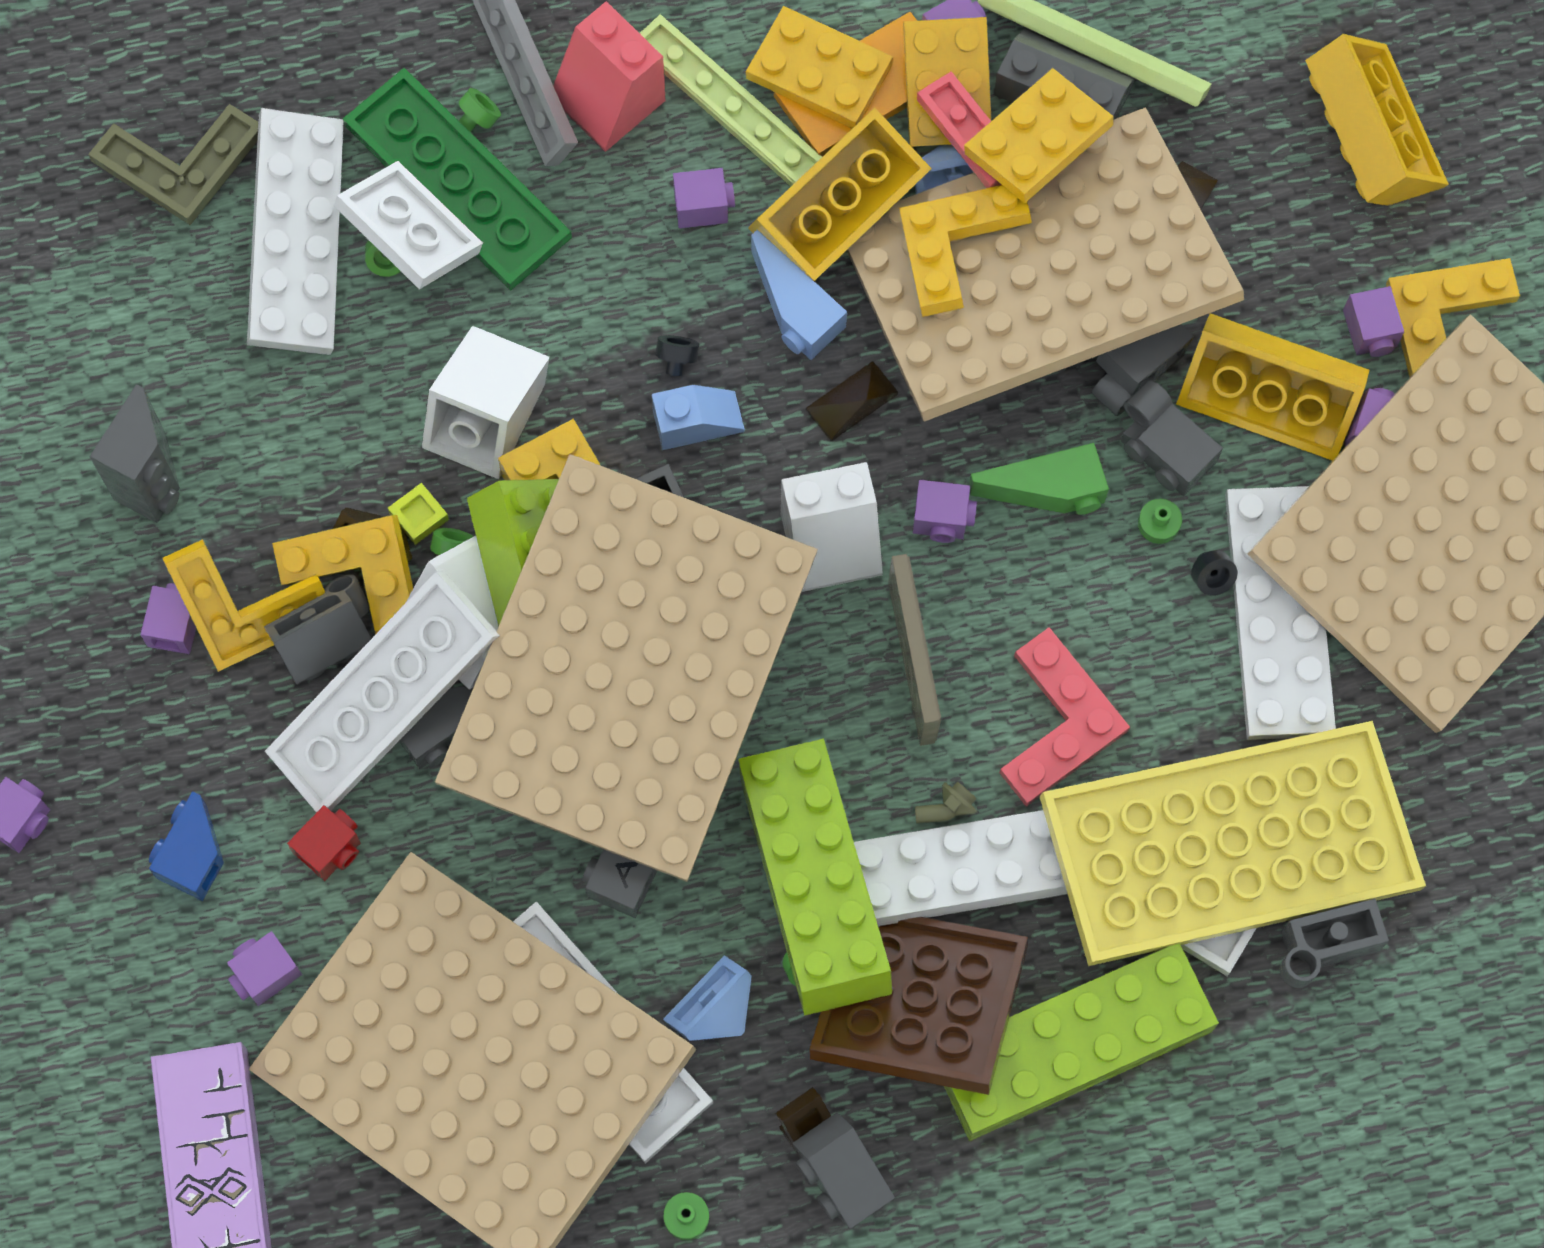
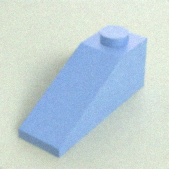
[751,230,847,360]

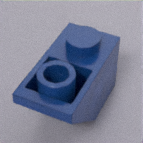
[149,791,224,901]

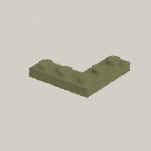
[88,104,258,225]

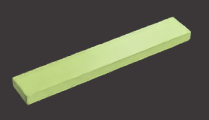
[977,0,1212,107]
[640,14,822,186]

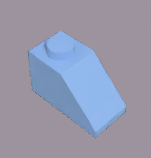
[652,385,745,450]

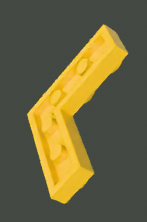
[899,185,1032,317]
[1386,258,1520,377]
[272,515,413,635]
[163,539,325,672]

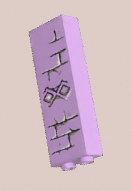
[151,1042,271,1248]

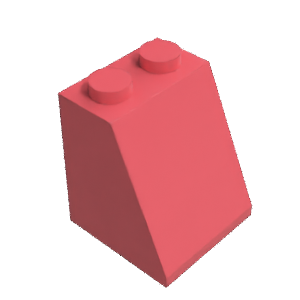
[553,1,665,152]

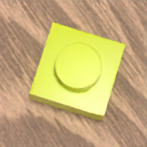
[388,483,449,545]

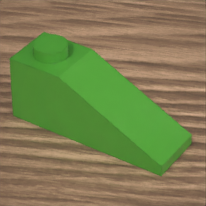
[969,443,1109,515]

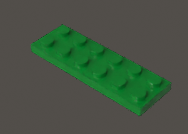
[343,68,572,291]

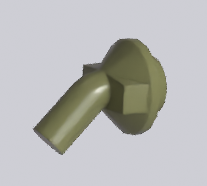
[915,782,977,823]

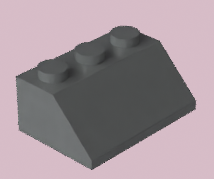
[994,27,1136,120]
[89,384,180,523]

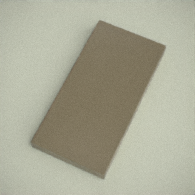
[888,554,941,746]

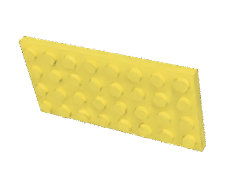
[1040,721,1426,966]

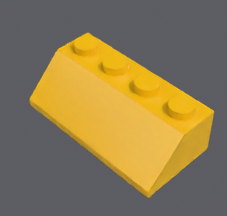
[1305,34,1449,206]
[748,107,932,281]
[1176,313,1370,461]

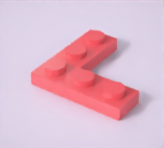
[917,71,1002,188]
[999,627,1130,807]

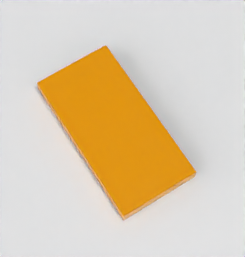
[774,11,917,157]

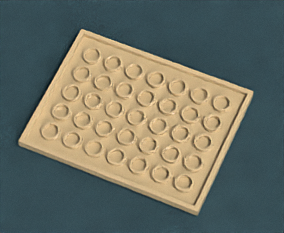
[846,107,1244,422]
[1247,314,1544,733]
[435,454,818,882]
[249,852,696,1248]

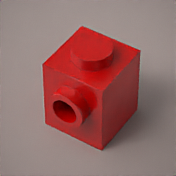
[287,805,361,882]

